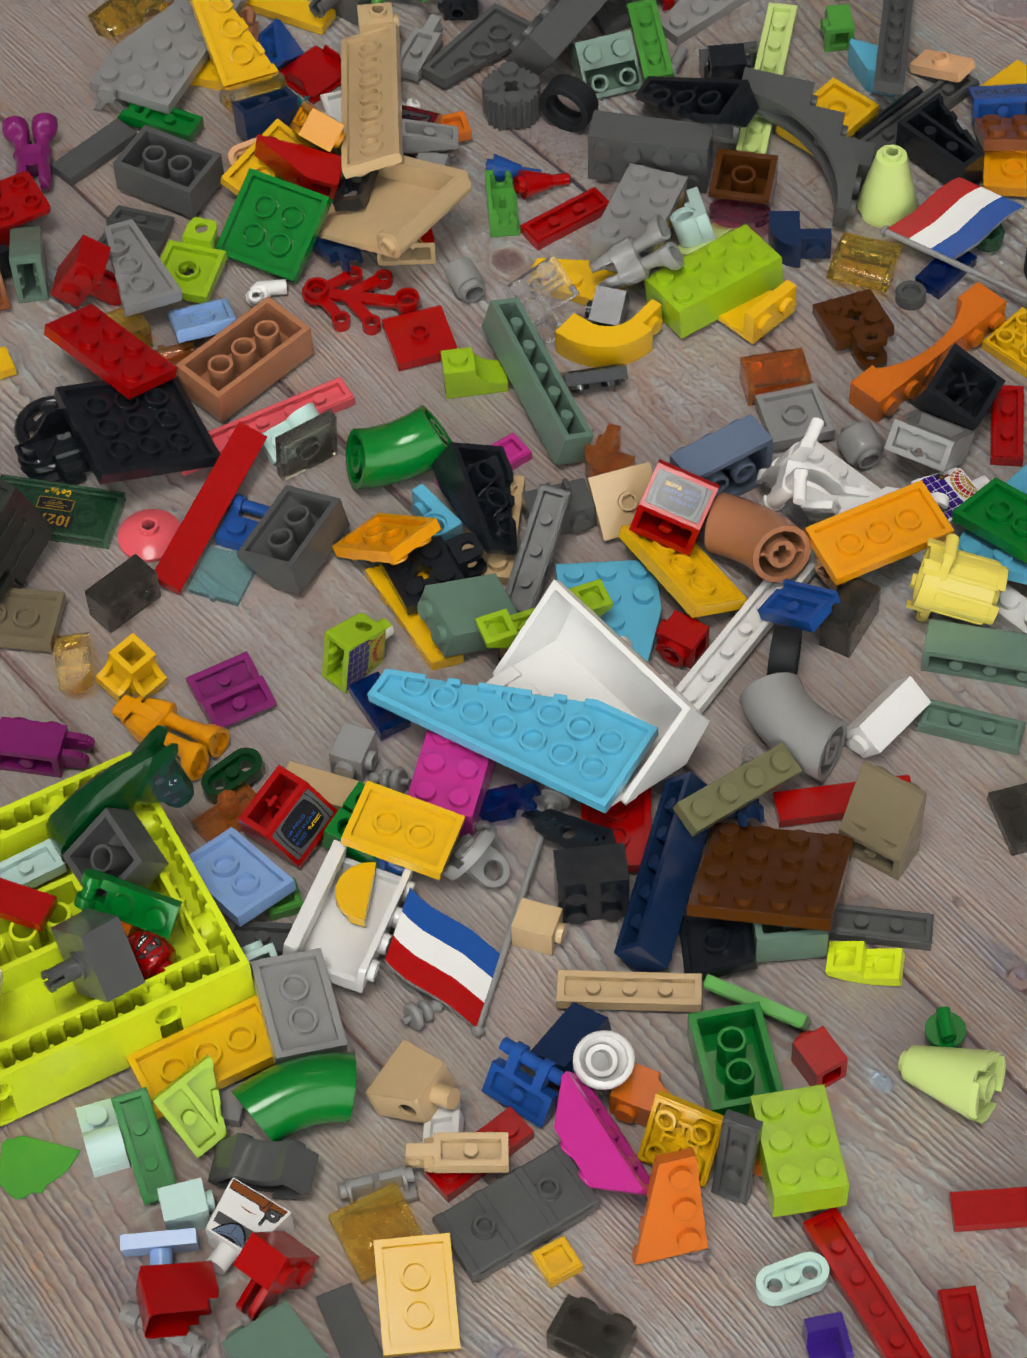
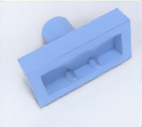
[120,1228,200,1265]

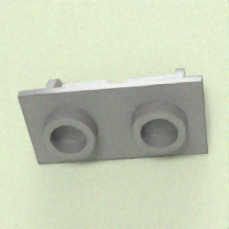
[336,1165,418,1217]

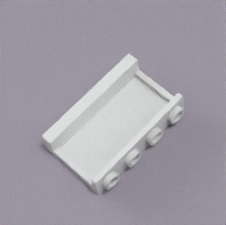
[282,840,416,993]

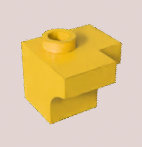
[96,633,168,702]

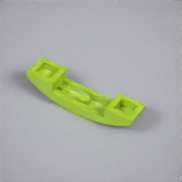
[475,578,613,648]

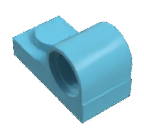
[411,484,463,546]

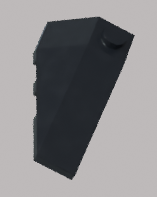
[635,76,759,128]
[432,442,517,555]

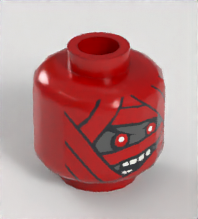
[128,931,176,980]

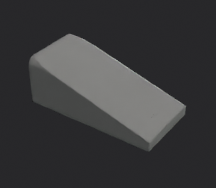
[402,119,459,154]

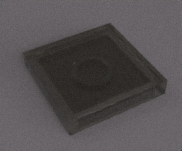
[275,409,337,482]

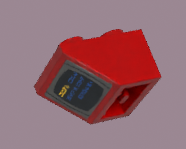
[629,459,720,556]
[238,765,338,869]

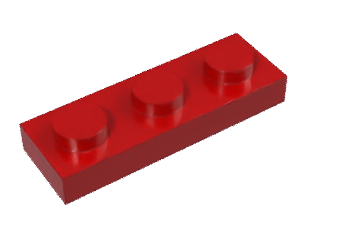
[424,1106,534,1203]

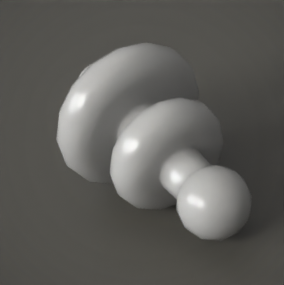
[368,766,411,793]
[400,999,444,1031]

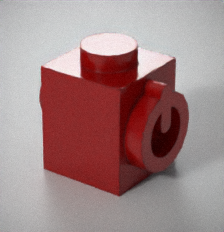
[655,610,710,669]

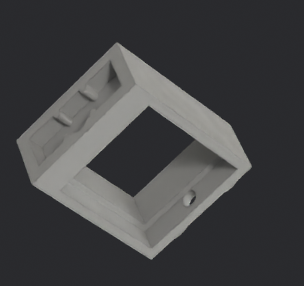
[884,409,975,472]

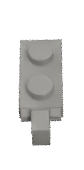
[400,14,443,82]

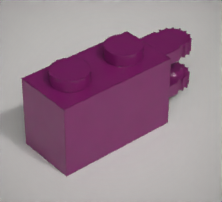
[0,717,95,778]

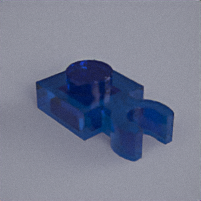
[479,783,542,823]

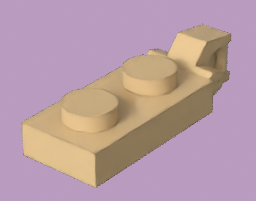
[405,1132,509,1173]

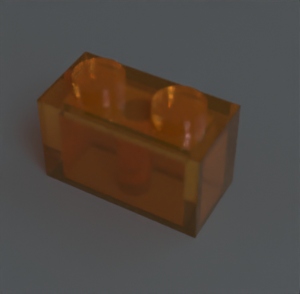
[739,347,811,406]

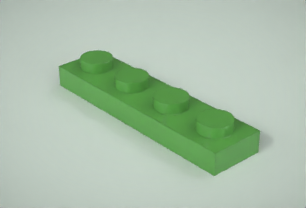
[627,0,674,81]

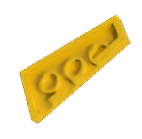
[189,0,279,91]

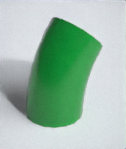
[346,405,452,490]
[231,1052,356,1141]

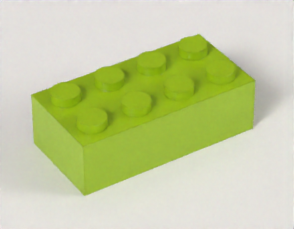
[644,224,783,339]

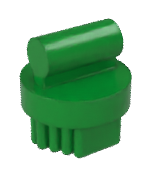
[924,1006,966,1048]

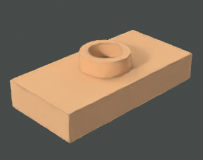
[909,49,975,83]

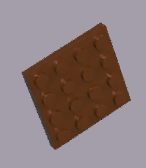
[687,823,854,931]

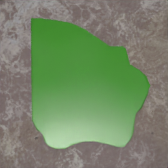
[0,1136,80,1199]

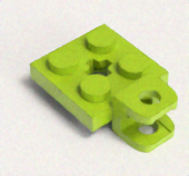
[160,217,228,303]

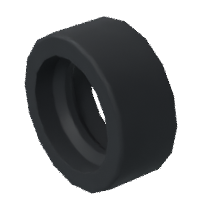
[539,74,598,132]
[767,625,802,675]

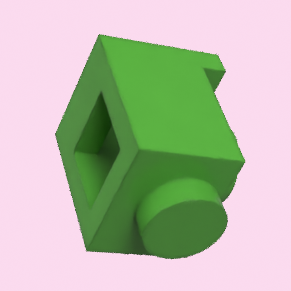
[820,4,855,52]

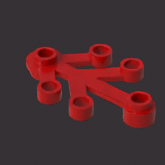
[302,266,420,335]

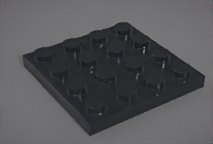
[54,375,220,485]

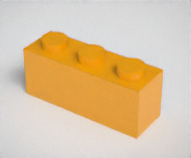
[289,100,345,152]

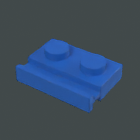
[758,579,841,633]

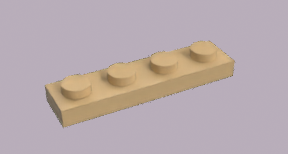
[556,970,702,1012]

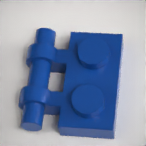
[482,1037,565,1128]

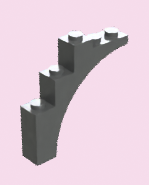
[742,67,876,229]

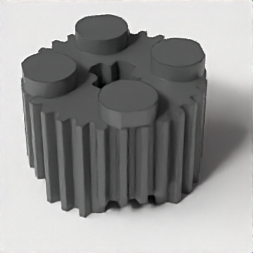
[482,61,541,131]

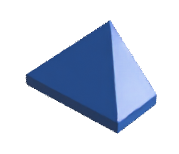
[258,18,304,70]

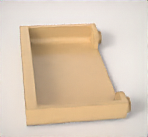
[318,142,472,258]

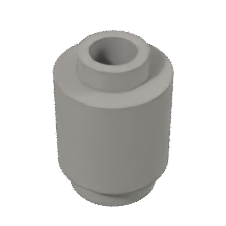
[445,257,486,303]

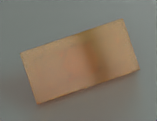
[192,783,257,843]

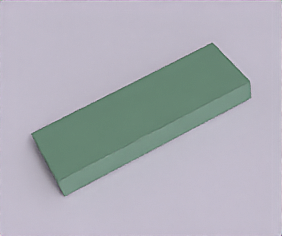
[917,698,1026,756]

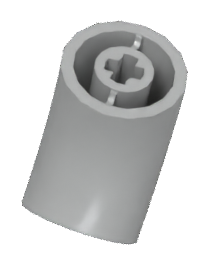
[739,672,847,781]

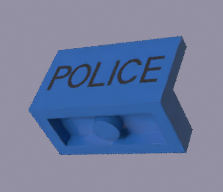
[968,83,1027,127]

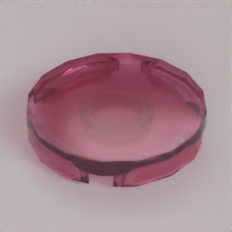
[709,199,770,229]

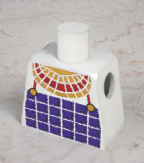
[911,467,990,535]

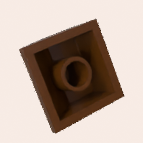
[708,148,778,204]

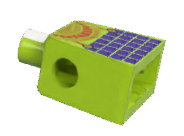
[322,613,394,694]

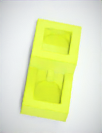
[825,941,905,986]

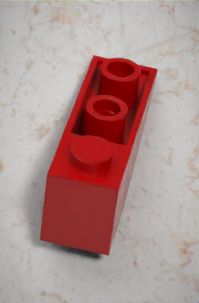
[254,134,343,200]

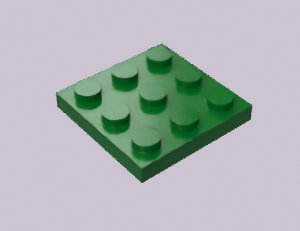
[215,168,333,284]

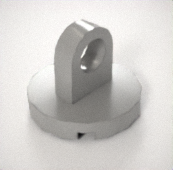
[443,820,510,889]

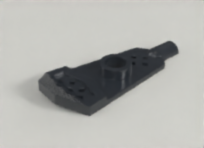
[521,805,616,849]

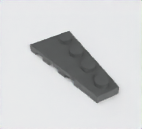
[422,3,530,88]

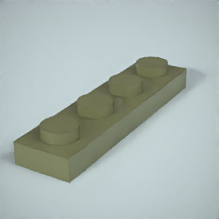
[673,742,802,837]

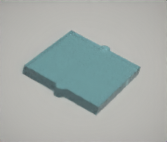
[188,546,256,606]

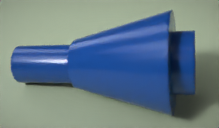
[485,153,541,182]

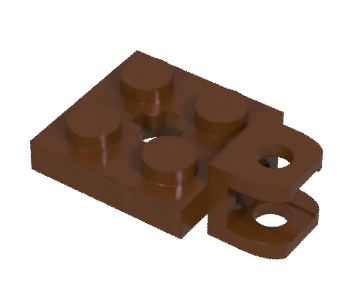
[812,289,894,370]

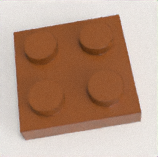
[973,114,1027,151]

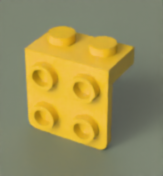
[718,279,797,344]

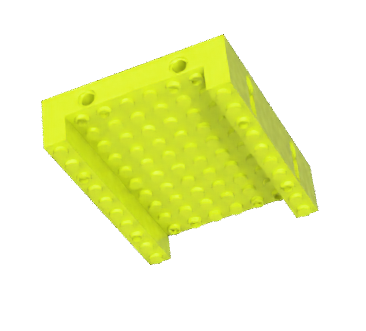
[0,751,255,1127]

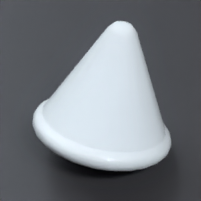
[572,1030,635,1090]

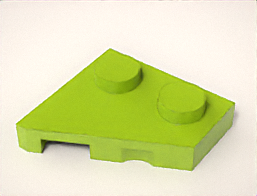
[151,1054,227,1159]

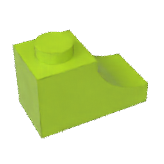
[441,347,508,399]

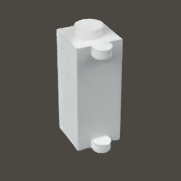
[845,676,931,758]

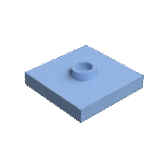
[167,298,237,343]

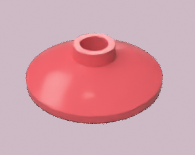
[118,509,180,562]

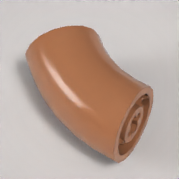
[705,492,811,583]

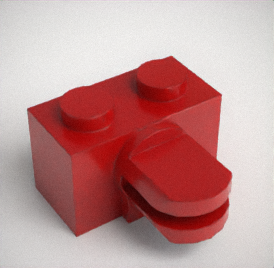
[50,234,121,308]
[233,1231,319,1321]

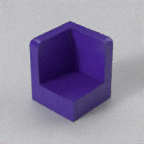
[802,1311,854,1358]

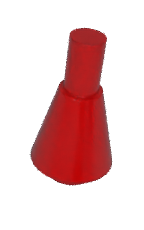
[514,169,570,199]

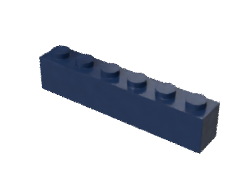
[614,771,708,972]

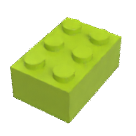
[749,1084,849,1218]

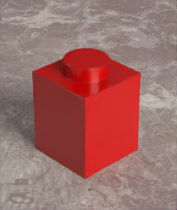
[791,1026,848,1088]

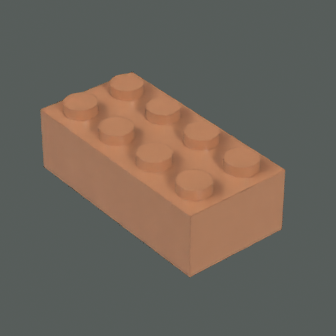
[175,296,314,423]

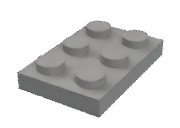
[250,948,348,1065]

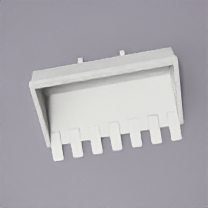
[486,579,710,807]

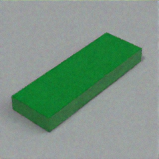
[111,1087,177,1206]

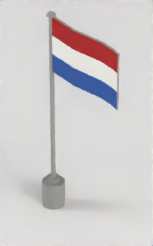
[880,177,1027,300]
[384,783,572,1037]

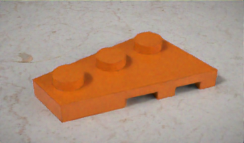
[631,1147,708,1265]

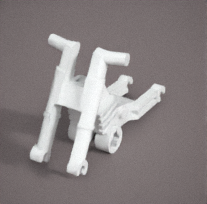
[756,417,950,550]

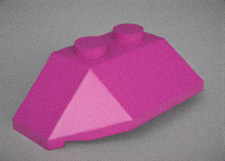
[554,1071,650,1196]

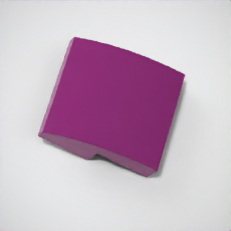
[186,651,277,728]

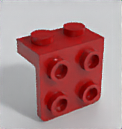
[0,171,51,248]

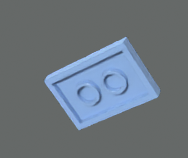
[189,827,296,927]

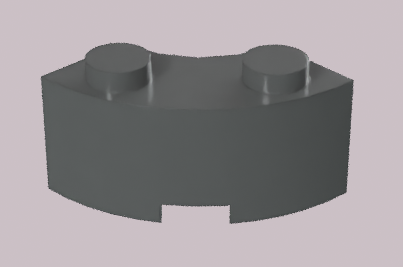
[207,1133,319,1199]

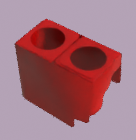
[135,1261,220,1339]

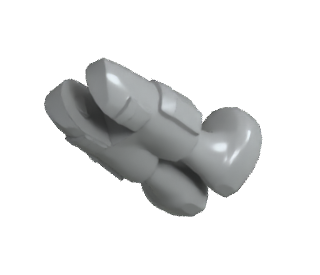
[589,214,684,289]

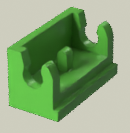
[485,170,520,238]

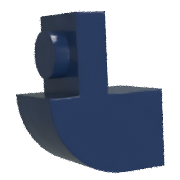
[768,211,832,268]

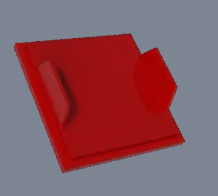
[275,44,341,105]

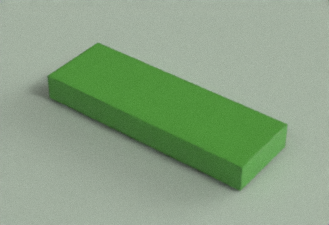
[703,974,812,1032]

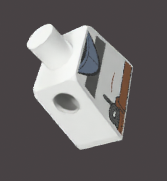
[206,1177,294,1275]

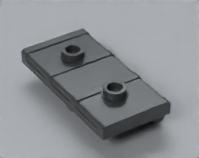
[432,1143,600,1282]

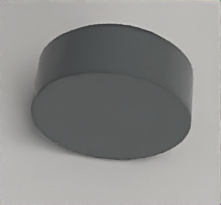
[895,280,927,311]

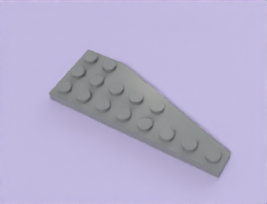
[90,0,248,114]

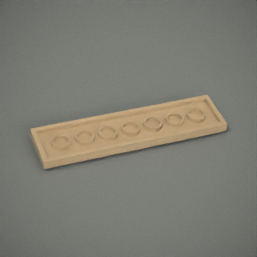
[341,22,403,179]

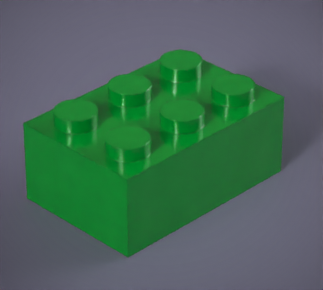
[687,1001,784,1116]

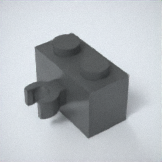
[521,478,595,536]

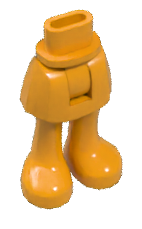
[112,694,230,781]

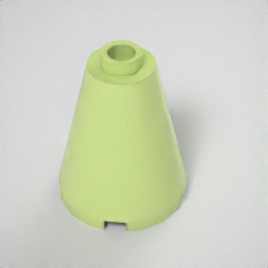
[857,145,918,228]
[898,1045,1006,1124]

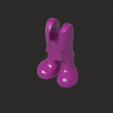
[2,113,58,192]

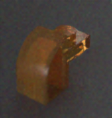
[585,423,635,478]

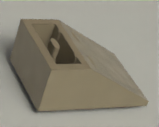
[839,760,927,880]

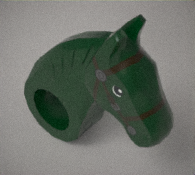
[46,725,194,863]

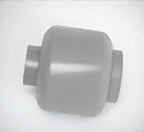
[836,420,884,469]

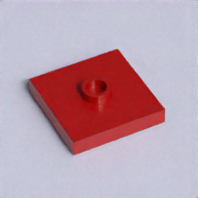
[381,305,458,371]

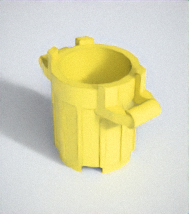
[906,534,1009,626]

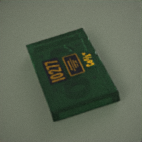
[0,474,126,549]

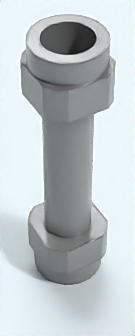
[119,1300,209,1358]

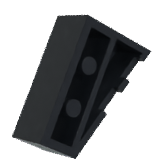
[896,92,985,184]

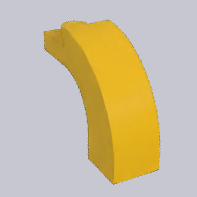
[555,299,663,367]

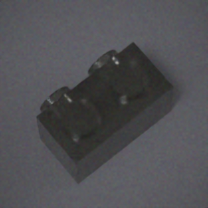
[85,554,161,633]
[819,577,881,658]
[546,1294,637,1358]

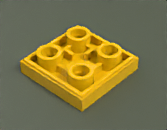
[981,307,1027,378]
[637,1090,724,1187]

